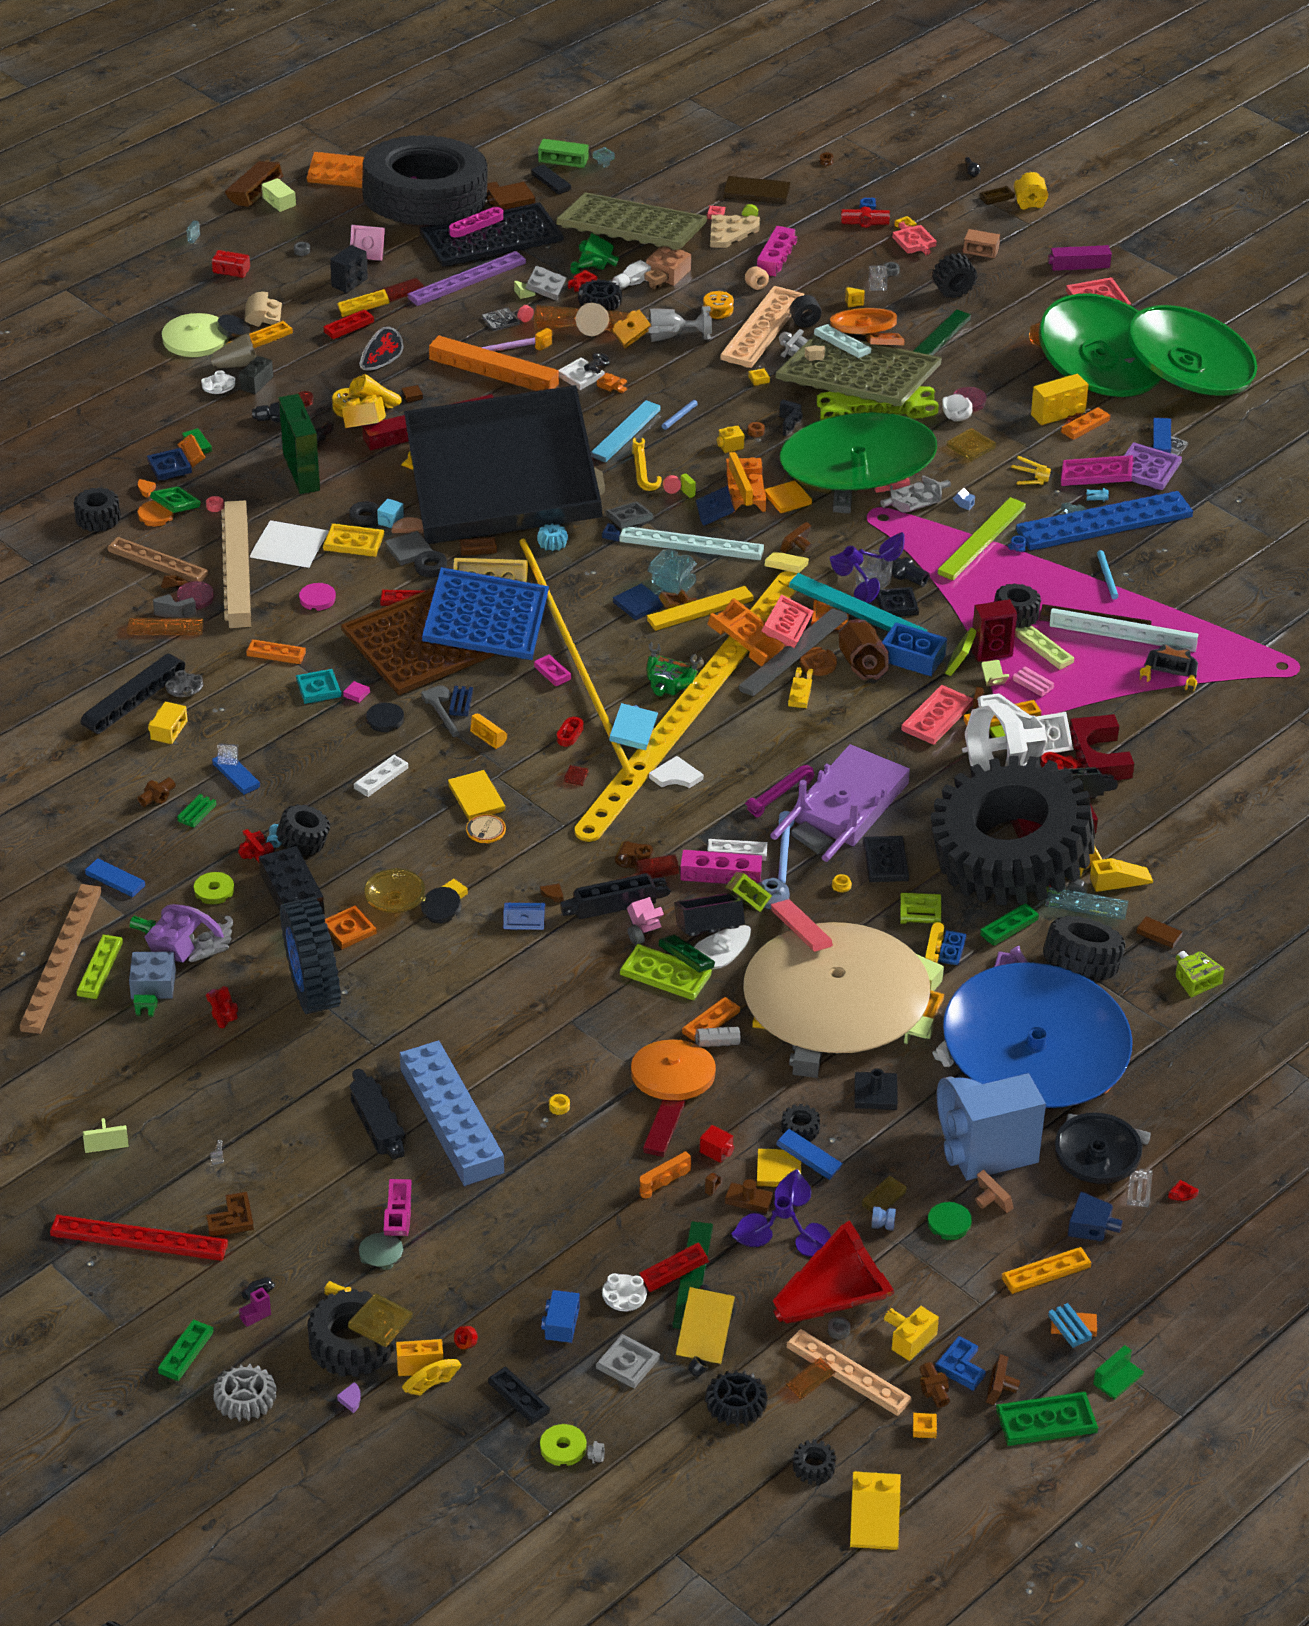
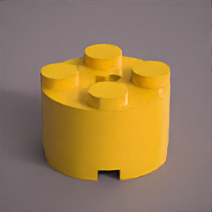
[1014,172,1048,210]

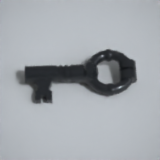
[584,353,610,374]

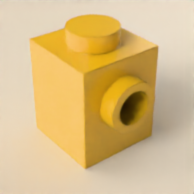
[717,425,745,453]

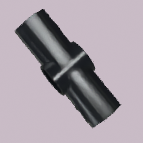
[876,554,930,587]

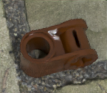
[615,841,654,871]

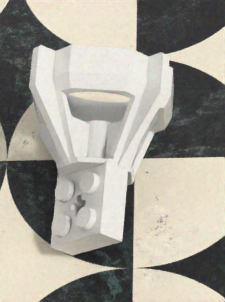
[962,693,1073,771]

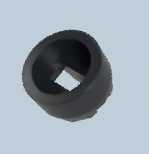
[688,1356,709,1376]

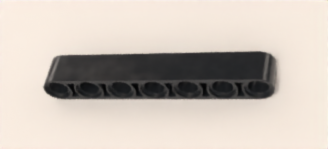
[81,653,186,734]

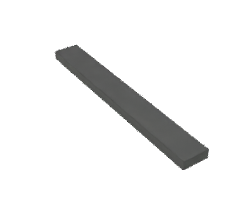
[738,608,847,696]

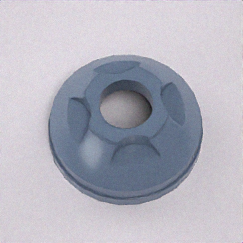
[753,878,790,909]

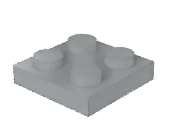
[526,266,566,300]

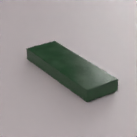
[658,934,715,973]

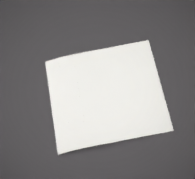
[250,520,329,568]

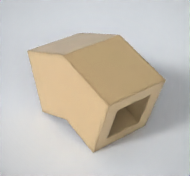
[805,345,825,361]

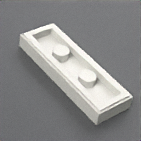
[354,755,408,797]
[707,839,768,861]

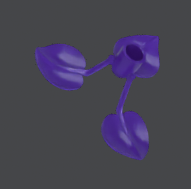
[830,532,905,604]
[732,1169,831,1257]

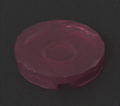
[953,387,987,412]
[177,581,214,609]

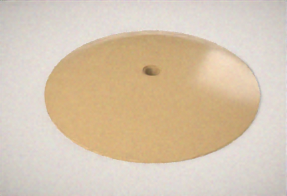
[743,922,930,1053]

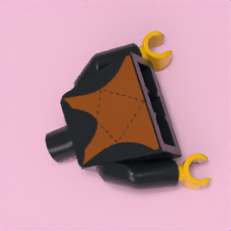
[1140,644,1198,692]

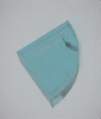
[1061,502,1086,514]

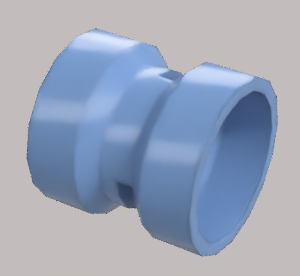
[871,1207,896,1231]

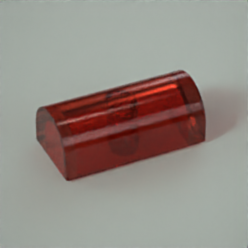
[636,854,679,879]

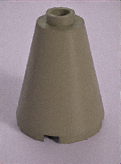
[210,333,257,369]

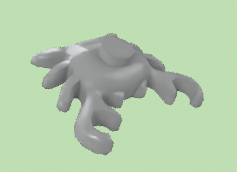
[188,916,233,962]

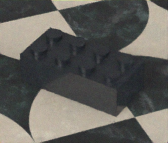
[259,846,325,914]

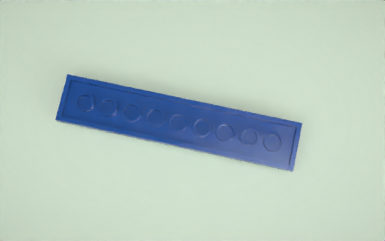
[1016,491,1193,551]

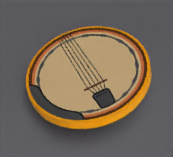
[466,814,506,843]

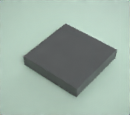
[606,501,653,529]
[385,531,433,566]

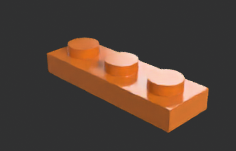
[1061,407,1110,440]

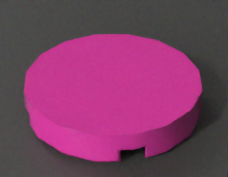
[299,583,336,611]

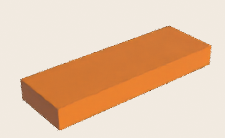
[246,639,306,664]
[682,997,740,1043]

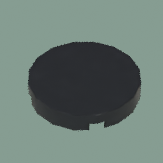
[216,315,250,338]
[366,702,404,732]
[421,887,462,923]

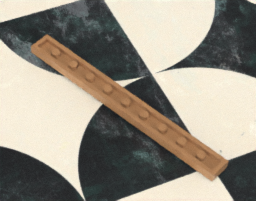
[20,884,101,1034]

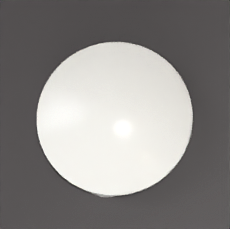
[201,371,236,394]
[602,1273,647,1311]

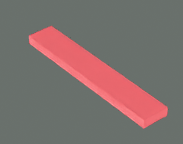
[771,899,833,952]

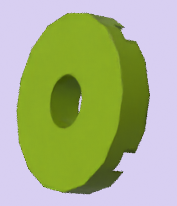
[194,872,234,905]
[540,1424,587,1466]

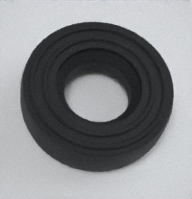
[349,501,380,527]
[414,551,447,577]

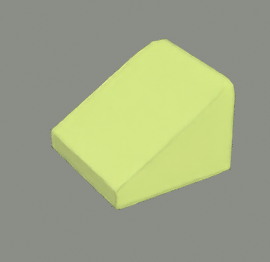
[514,281,536,299]

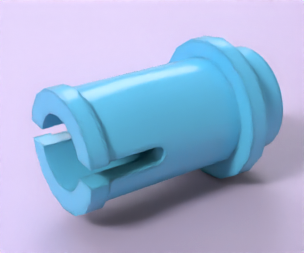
[1087,488,1109,502]
[266,824,282,848]

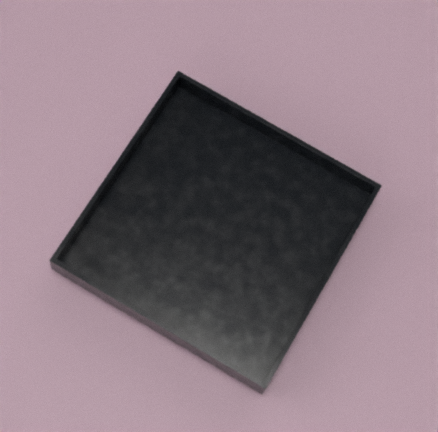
[404,385,603,544]

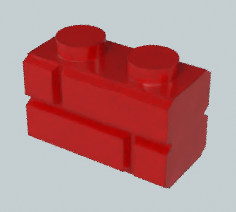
[212,250,250,278]

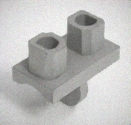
[779,329,808,358]

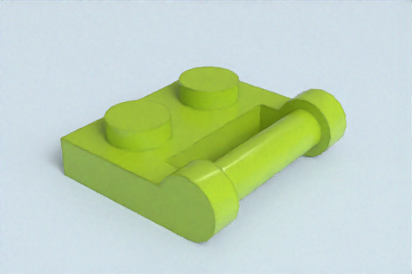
[900,893,941,924]

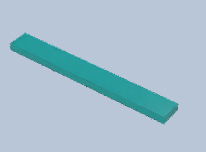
[789,573,927,632]

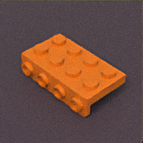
[307,152,364,188]

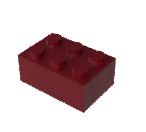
[971,599,1017,662]

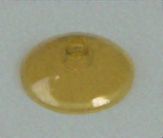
[364,868,425,913]

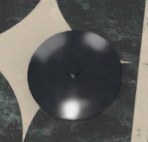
[1055,1112,1142,1184]

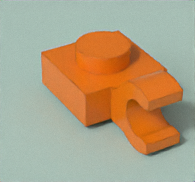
[597,373,627,393]

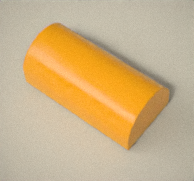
[470,713,507,749]

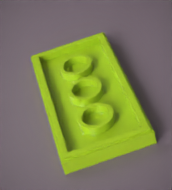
[620,944,712,1000]

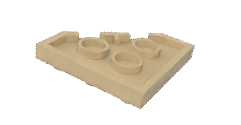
[710,214,760,248]

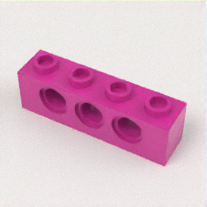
[757,226,797,277]
[680,850,762,884]

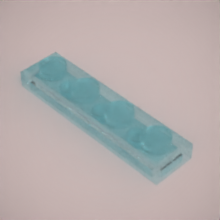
[1045,887,1129,920]

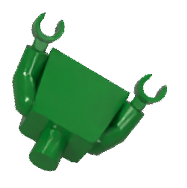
[570,232,619,274]

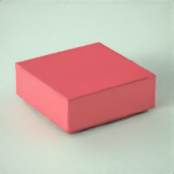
[707,205,725,219]

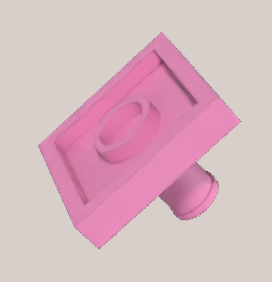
[350,225,385,261]

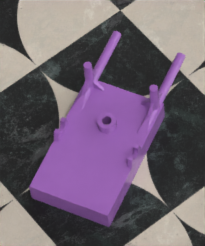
[770,744,910,862]

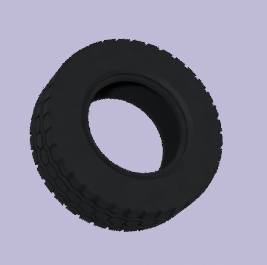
[362,135,488,225]

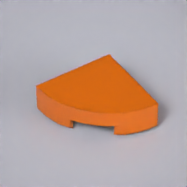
[138,479,156,498]

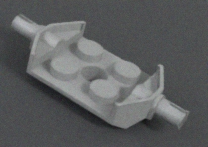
[880,475,951,512]

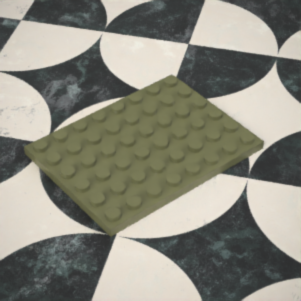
[556,192,707,250]
[776,335,941,406]

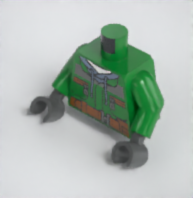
[646,642,704,696]

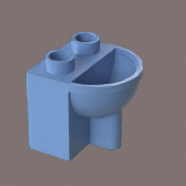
[937,1073,1046,1181]

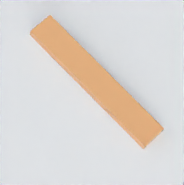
[787,1329,911,1416]

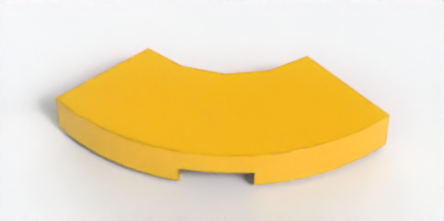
[402,1359,462,1396]

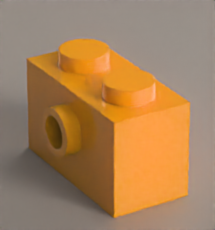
[612,309,651,348]

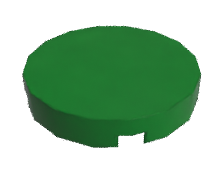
[928,1202,972,1240]

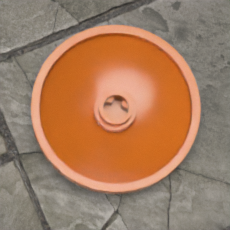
[830,308,897,335]
[631,1040,716,1100]

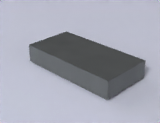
[791,821,833,855]

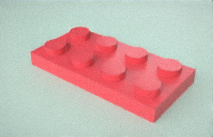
[762,595,814,648]
[901,685,973,745]

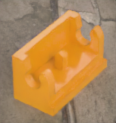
[396,1339,443,1376]

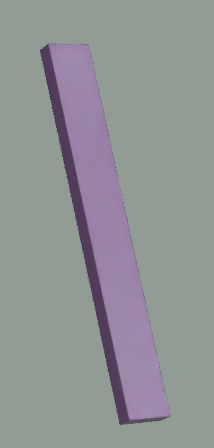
[408,251,526,306]

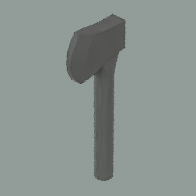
[421,685,459,737]

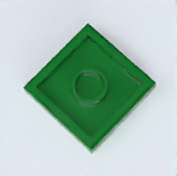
[150,486,201,513]

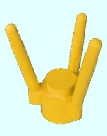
[1011,456,1051,485]

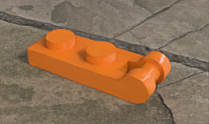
[639,1151,691,1198]

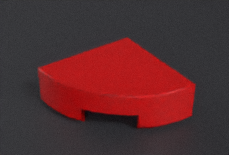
[1168,1180,1199,1201]

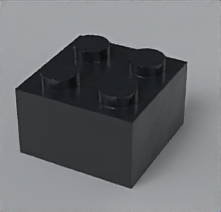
[330,245,368,293]

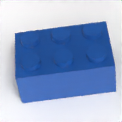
[882,622,947,677]

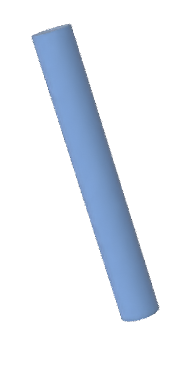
[662,400,698,430]

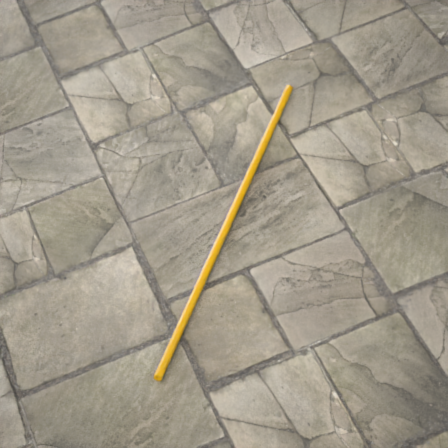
[519,539,635,779]

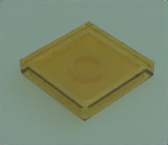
[947,428,996,462]
[348,1293,413,1347]

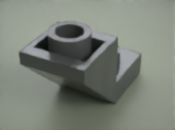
[153,594,197,621]

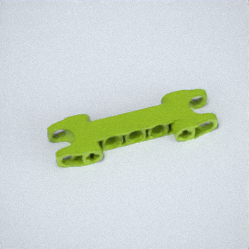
[817,386,939,420]

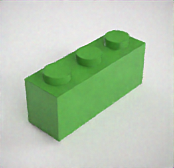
[538,139,588,168]

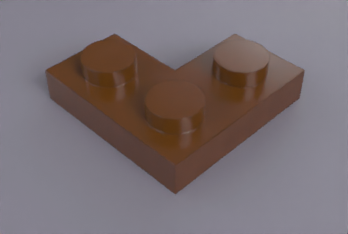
[206,1192,254,1237]

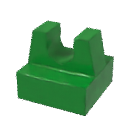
[133,995,158,1017]

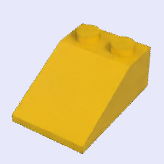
[850,1471,901,1550]

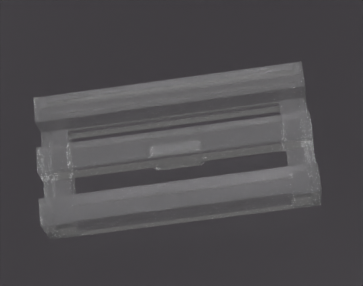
[1127,1169,1153,1208]

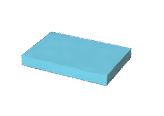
[609,703,658,750]

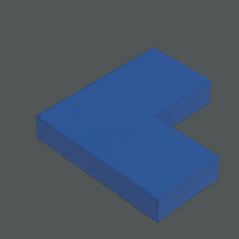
[935,1336,986,1391]

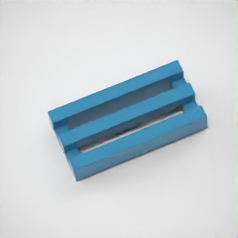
[1048,1303,1092,1348]

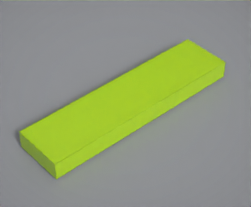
[77,935,123,999]

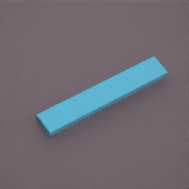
[591,400,660,462]

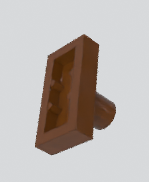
[780,522,812,554]
[725,1179,773,1214]
[986,1354,1020,1405]

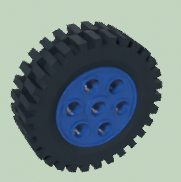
[280,897,341,1014]

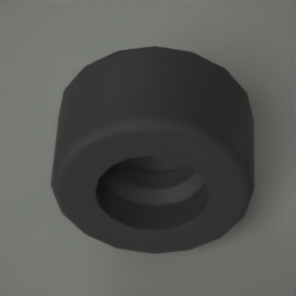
[789,295,822,328]

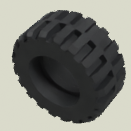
[1043,916,1125,981]
[307,1289,396,1377]

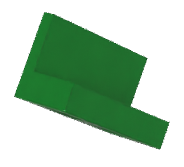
[1093,1345,1144,1400]

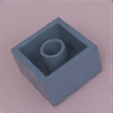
[129,952,176,999]

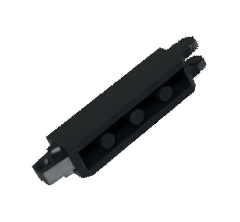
[1058,767,1118,798]
[560,873,671,920]
[349,1069,405,1160]

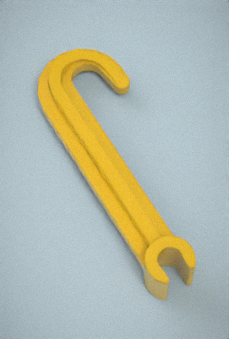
[631,438,662,491]

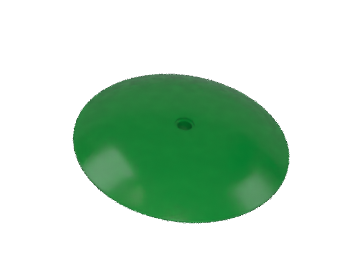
[780,412,937,490]

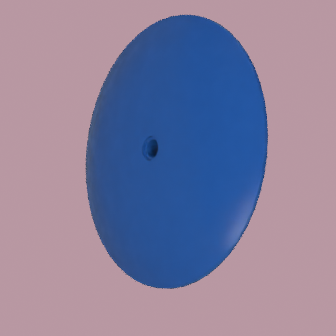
[943,963,1132,1108]

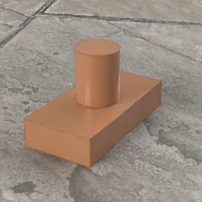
[975,1170,1014,1213]

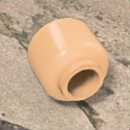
[745,266,769,290]

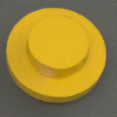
[832,874,852,893]

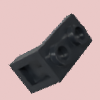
[779,400,803,436]

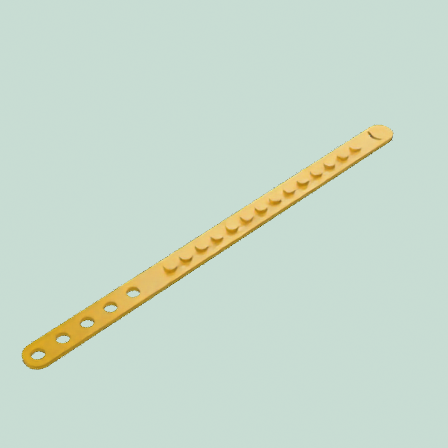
[575,571,797,842]

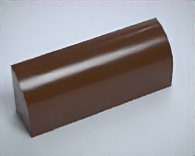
[225,161,283,207]

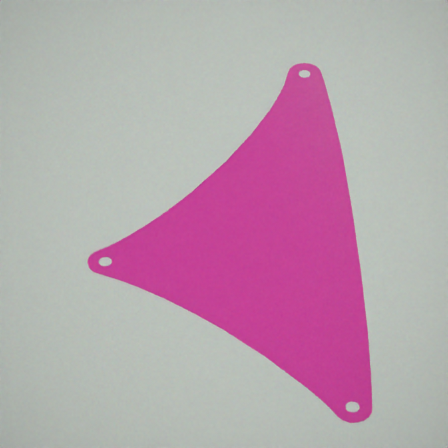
[867,507,1300,716]

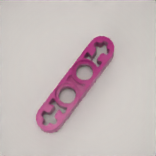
[449,207,503,238]

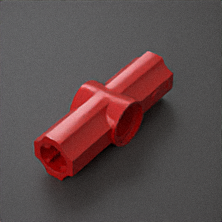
[841,207,890,228]

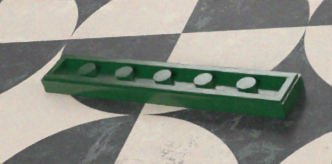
[913,309,971,356]
[673,1221,713,1329]

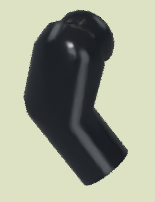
[241,1277,275,1300]

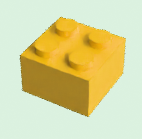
[341,395,386,428]

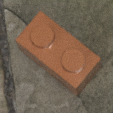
[963,229,1000,258]

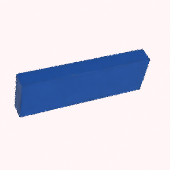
[1153,418,1171,453]
[212,751,260,795]
[85,858,145,897]
[776,1129,843,1180]

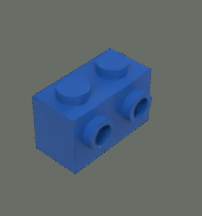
[541,1290,580,1343]

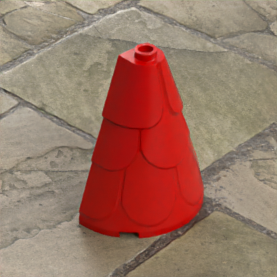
[773,1220,895,1324]

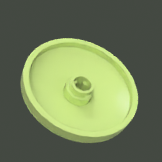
[162,313,229,357]

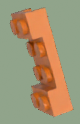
[726,457,766,512]
[707,598,786,667]

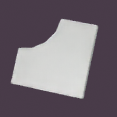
[649,756,704,788]

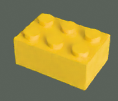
[1031,374,1089,425]

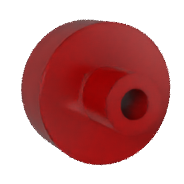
[454,1326,478,1349]

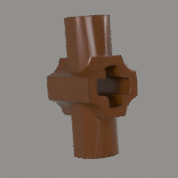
[138,777,176,807]
[919,1362,950,1408]

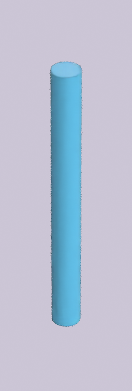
[1097,550,1118,599]

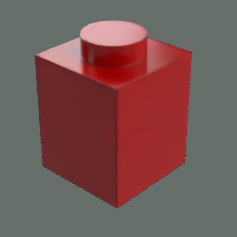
[700,1125,734,1163]

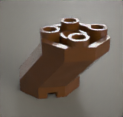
[839,619,889,680]

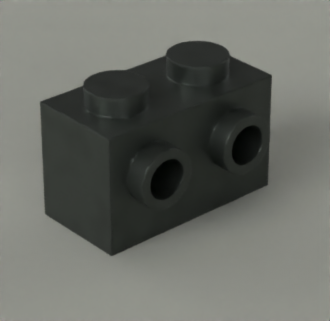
[239,356,273,394]

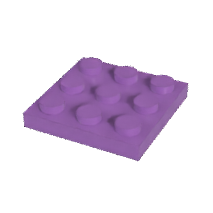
[1124,442,1182,490]

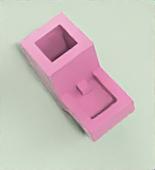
[627,897,664,933]

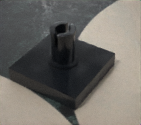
[855,1068,898,1110]

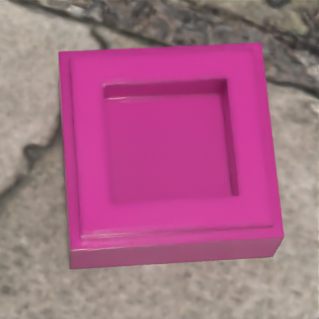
[343,681,370,703]

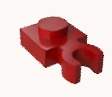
[568,270,597,292]

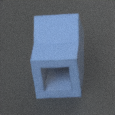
[952,488,975,510]

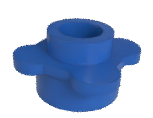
[1008,536,1028,552]

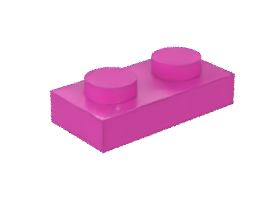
[534,654,571,686]

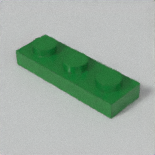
[980,904,1039,946]
[158,1319,213,1381]

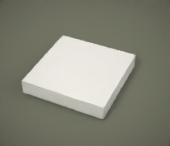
[559,358,605,390]

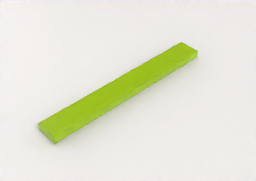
[938,497,1026,581]

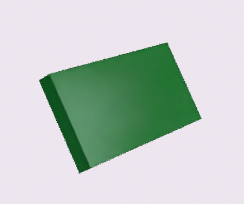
[996,1391,1098,1446]

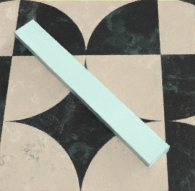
[620,527,764,560]
[1049,608,1198,652]

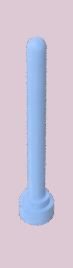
[778,811,795,883]

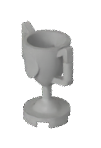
[647,306,712,342]

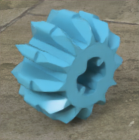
[537,523,568,551]

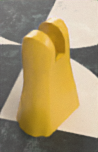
[348,374,401,409]

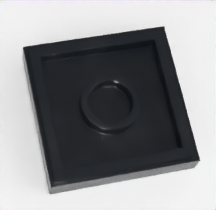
[876,587,919,617]

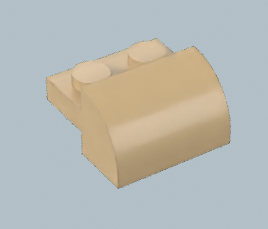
[244,292,282,327]

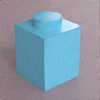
[377,498,404,529]

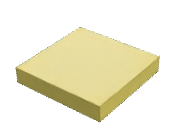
[765,551,809,573]

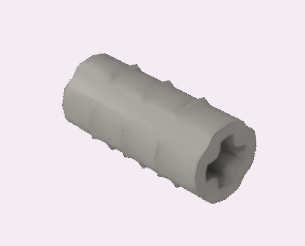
[695,1027,740,1047]

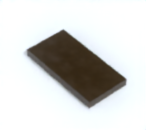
[723,176,791,204]

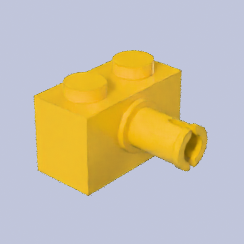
[884,1306,939,1361]

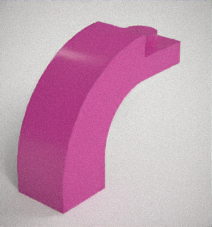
[384,1179,412,1236]

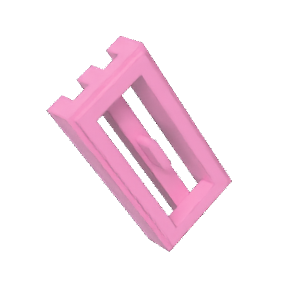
[1013,667,1054,697]

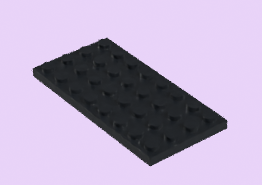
[420,202,563,267]

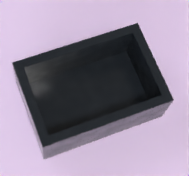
[674,892,745,936]

